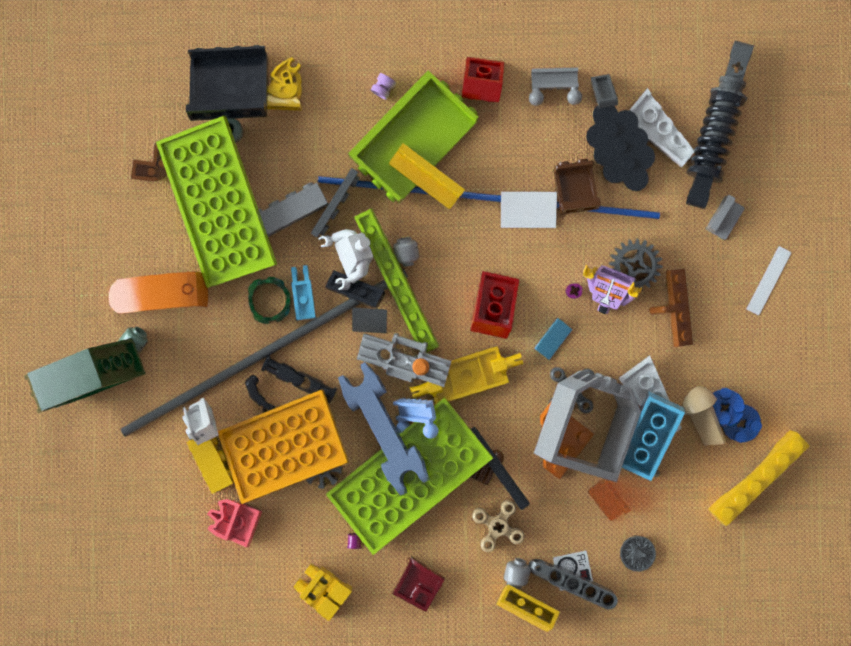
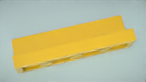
[389,143,465,209]

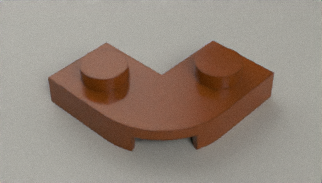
[131,143,167,181]

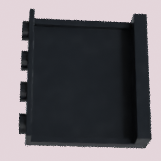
[186,45,268,121]

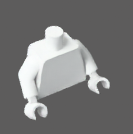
[318,229,373,290]

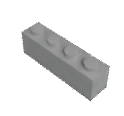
[259,182,329,237]

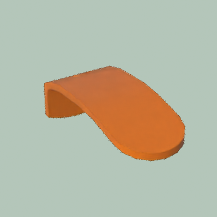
[108,271,208,314]

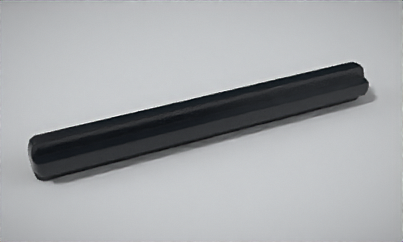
[471,427,530,510]

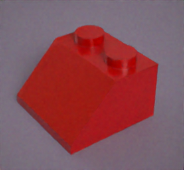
[461,57,504,103]

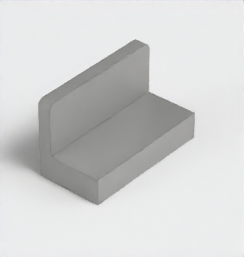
[705,195,744,240]

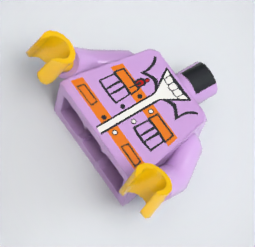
[583,265,643,314]

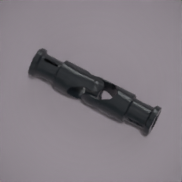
[261,355,338,403]

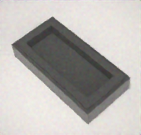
[591,74,618,108]

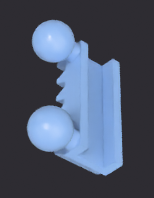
[393,398,439,439]

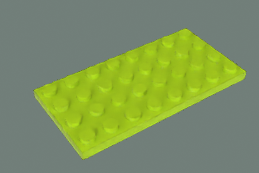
[156,116,277,288]
[326,398,493,555]

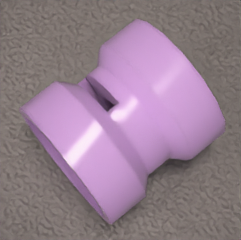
[370,73,396,100]

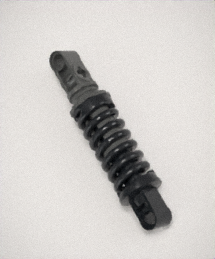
[686,40,754,209]

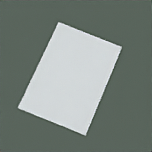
[501,192,557,228]

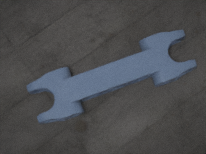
[338,362,430,496]

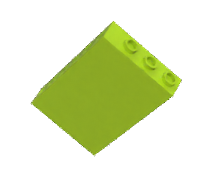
[348,70,479,204]

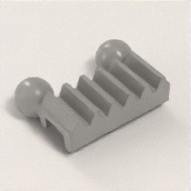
[529,68,582,106]

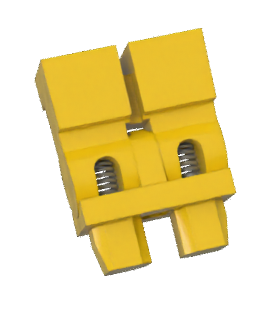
[293,563,353,621]

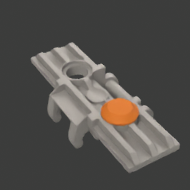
[357,333,451,387]

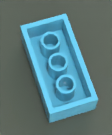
[622,391,685,481]

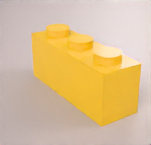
[186,436,234,494]
[496,584,560,632]

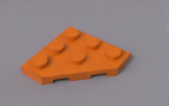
[540,402,594,480]

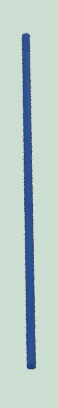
[318,176,660,219]

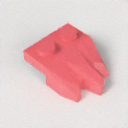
[207,499,262,547]

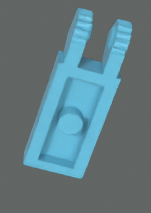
[291,265,316,320]

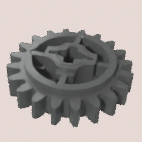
[609,238,663,291]

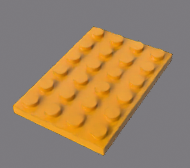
[218,390,349,504]

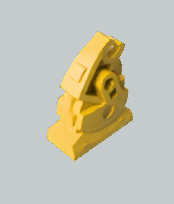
[267,57,302,111]

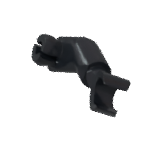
[245,375,276,412]

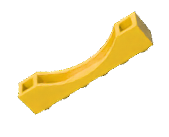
[708,430,810,526]

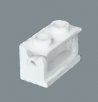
[182,397,219,445]

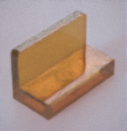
[588,478,631,521]

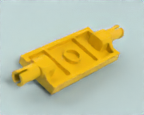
[410,346,524,404]

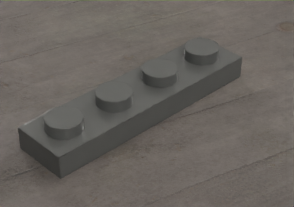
[310,168,360,238]

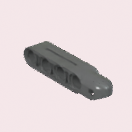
[528,559,618,610]

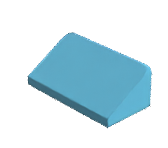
[534,318,572,360]

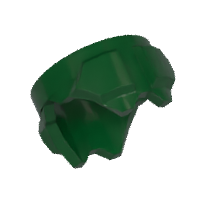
[248,277,291,324]

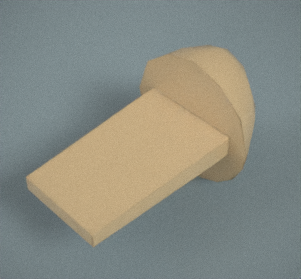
[682,386,726,446]

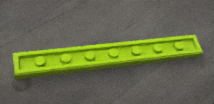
[354,208,439,353]

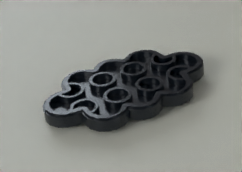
[586,105,655,191]

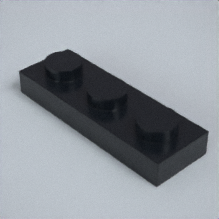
[325,270,385,309]

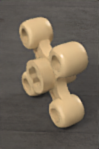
[472,500,525,553]

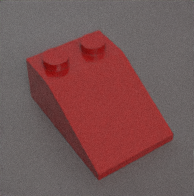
[470,271,519,339]

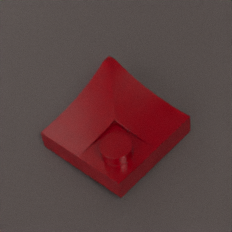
[393,556,445,612]

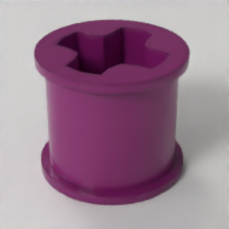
[566,283,582,299]
[347,533,362,549]

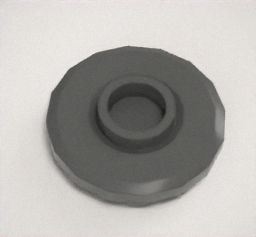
[620,535,656,572]

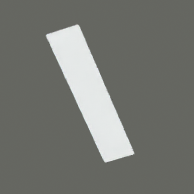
[747,246,791,315]

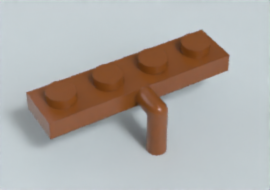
[649,269,693,347]

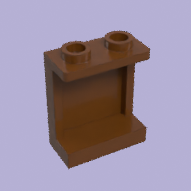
[553,159,601,215]

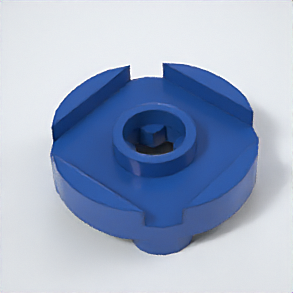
[713,388,745,427]
[722,404,762,443]

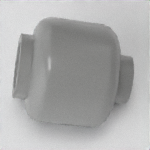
[393,237,420,267]
[504,558,531,589]

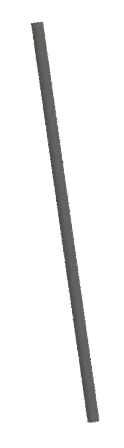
[121,269,408,437]

